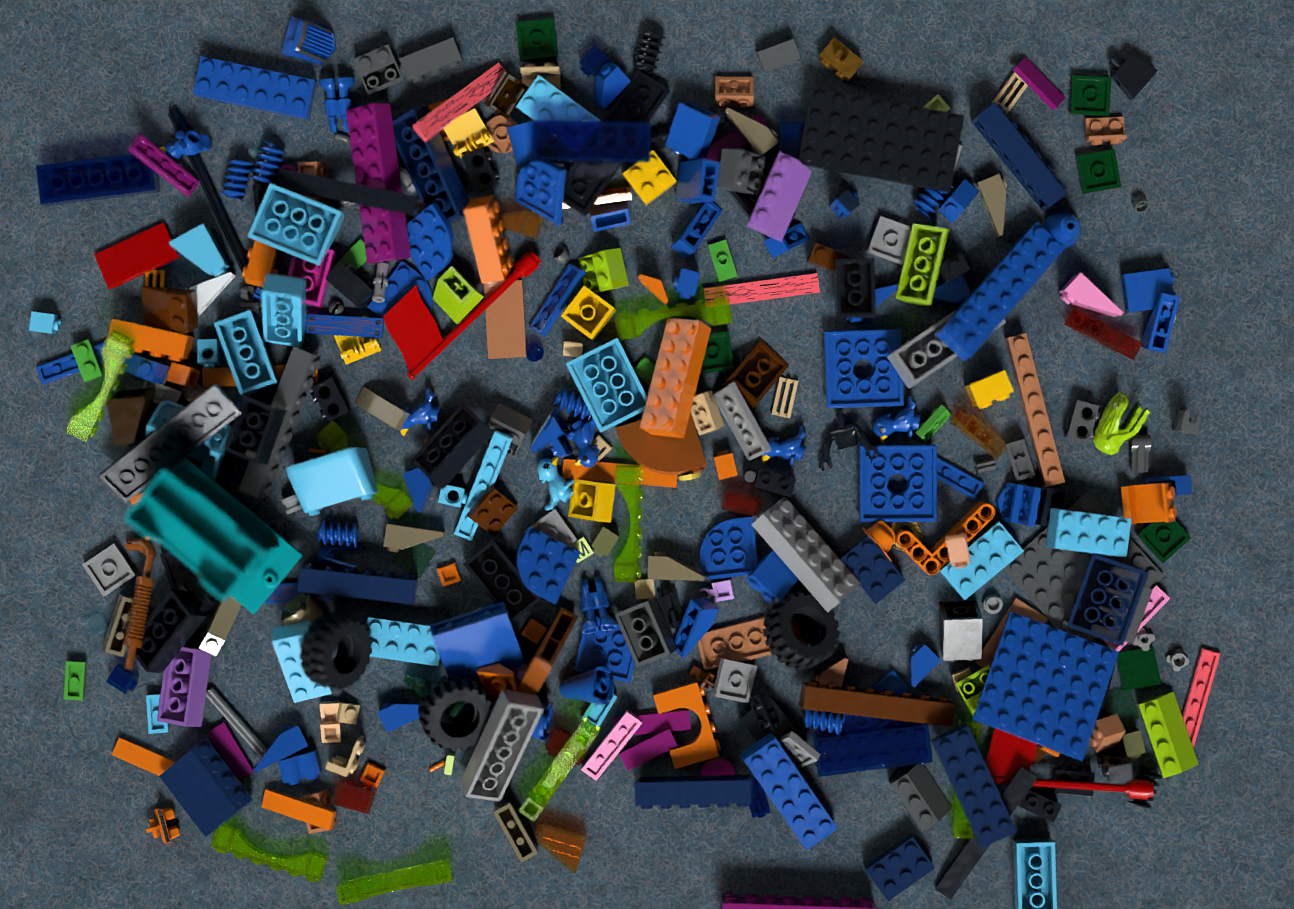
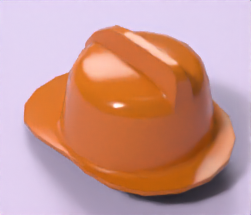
[862,520,895,562]

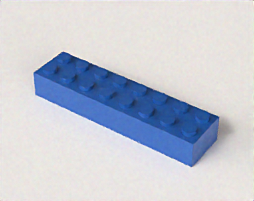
[935,222,1065,361]

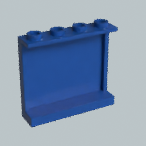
[430,602,526,680]

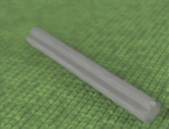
[206,687,267,758]

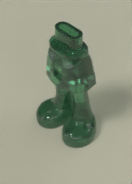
[404,674,466,723]

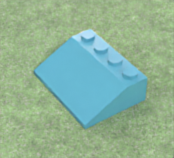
[247,183,345,266]
[566,338,647,433]

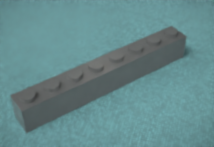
[238,346,321,499]

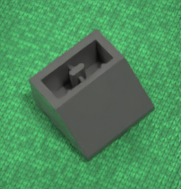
[353,44,404,95]
[717,149,765,195]
[485,403,533,459]

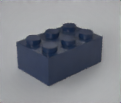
[839,535,905,604]
[864,833,935,901]

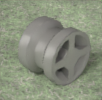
[281,494,302,515]

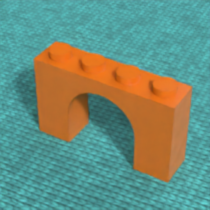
[653,681,721,769]

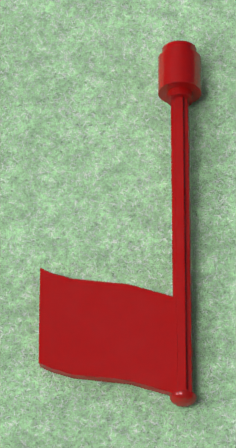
[383,250,542,380]
[985,728,1154,800]

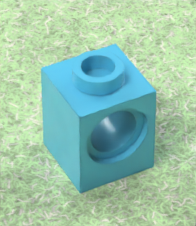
[29,311,61,334]
[197,339,220,369]
[438,484,468,507]

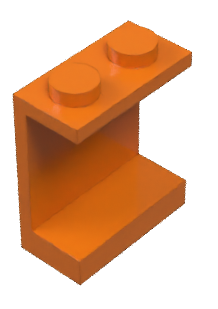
[1121,482,1177,525]

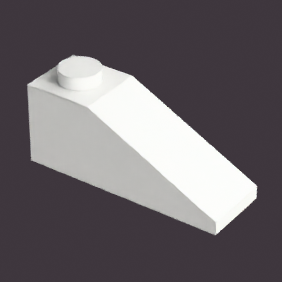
[186,272,236,317]

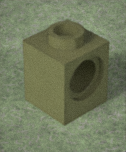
[591,526,620,557]
[1120,728,1146,759]

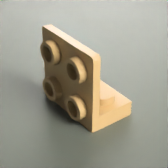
[520,63,561,96]
[691,390,724,436]
[325,735,366,777]

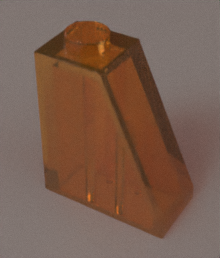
[535,821,587,874]

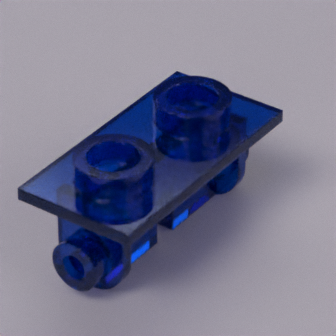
[749,777,771,818]

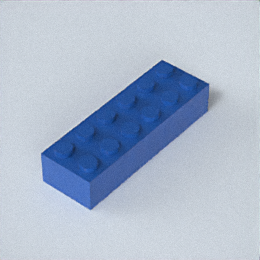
[193,56,317,121]
[740,732,838,850]

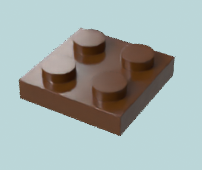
[466,485,519,536]

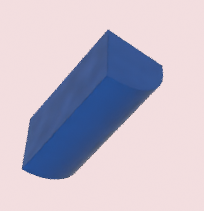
[507,120,545,165]
[589,201,631,232]

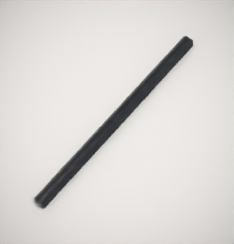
[168,110,252,286]

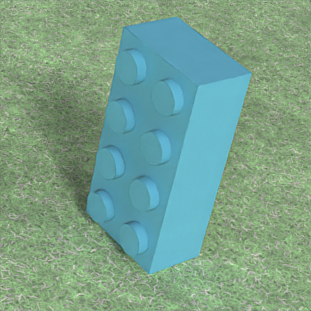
[516,75,601,153]
[262,274,306,348]
[214,310,279,397]
[1046,508,1131,557]
[939,521,1024,600]
[366,616,441,666]
[272,620,332,703]
[1013,838,1057,909]

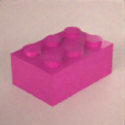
[287,249,337,308]

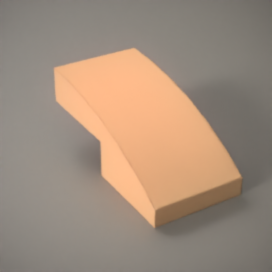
[320,701,341,743]

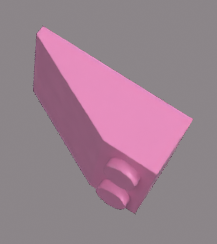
[1059,273,1123,317]

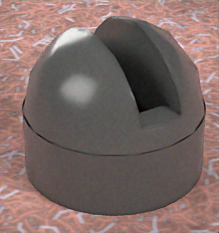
[1132,196,1149,213]
[553,247,570,264]
[239,286,256,301]
[328,301,344,316]

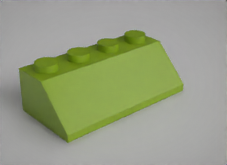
[896,223,949,306]
[1137,691,1198,778]

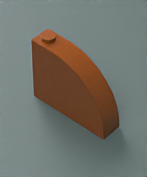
[615,412,707,475]
[516,607,578,695]

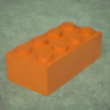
[464,195,513,284]
[107,319,195,362]

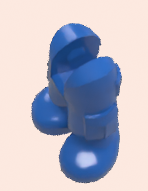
[319,77,355,133]
[580,577,617,634]

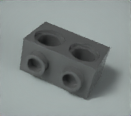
[1064,400,1101,443]

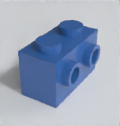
[673,268,701,300]

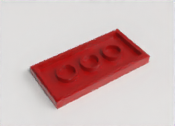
[94,222,180,290]

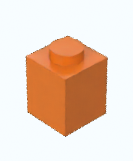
[166,362,201,389]
[713,450,738,480]

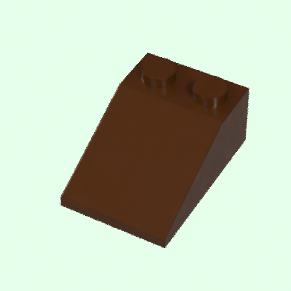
[142,286,198,333]
[720,340,789,410]

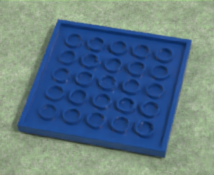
[972,611,1119,761]

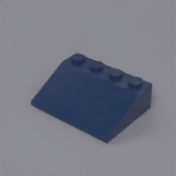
[1067,553,1149,646]
[159,738,253,838]

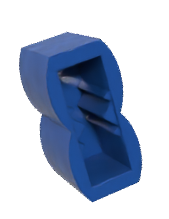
[278,749,322,785]

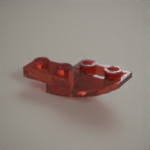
[1064,307,1143,361]

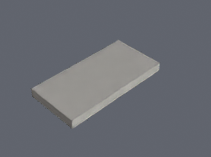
[712,382,772,461]

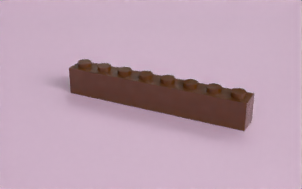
[799,680,955,727]

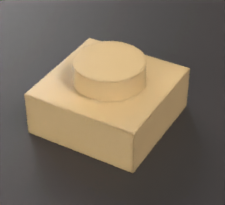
[336,702,360,724]

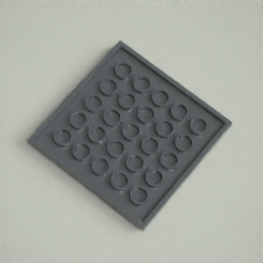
[1003,491,1164,642]

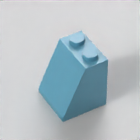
[169,224,231,276]

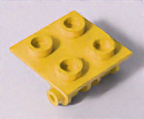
[444,108,494,159]
[334,315,381,365]

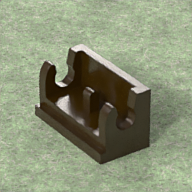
[484,71,528,119]

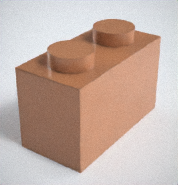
[1089,714,1125,753]

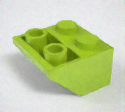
[578,248,629,294]
[433,266,484,324]
[955,665,990,716]

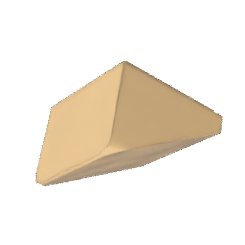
[563,341,584,358]
[950,668,972,692]

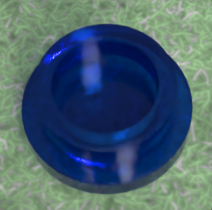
[526,343,544,362]

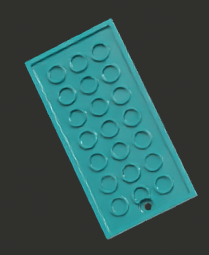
[124,457,303,615]

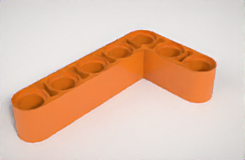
[894,501,995,575]

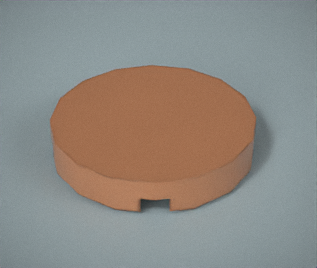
[485,115,519,154]

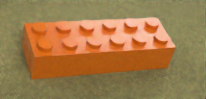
[640,318,711,438]

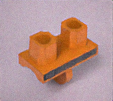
[145,808,180,844]

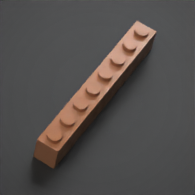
[1005,333,1065,487]

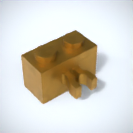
[818,37,864,82]

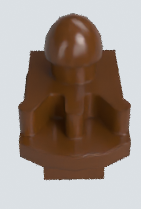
[688,665,716,690]

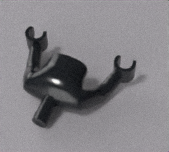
[819,413,879,471]

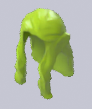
[1093,391,1150,455]

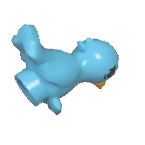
[537,457,575,511]

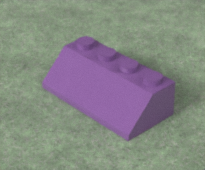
[746,152,812,242]
[157,646,211,727]

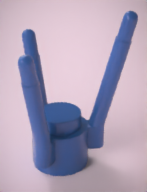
[317,545,361,570]

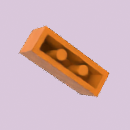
[242,239,279,287]

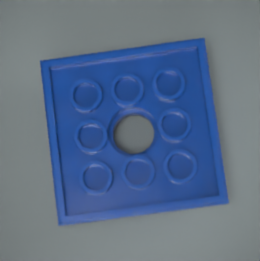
[824,329,904,408]
[859,445,937,522]

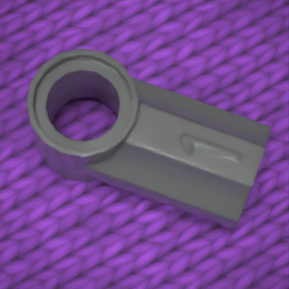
[1129,434,1151,472]

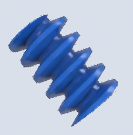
[250,141,286,184]
[221,159,254,201]
[913,186,955,219]
[553,387,591,422]
[318,520,359,548]
[804,709,846,735]

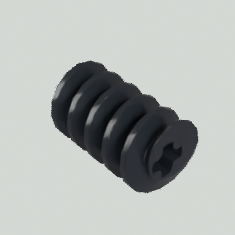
[633,32,666,74]
[1128,765,1162,808]

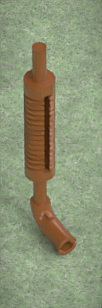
[124,538,156,669]

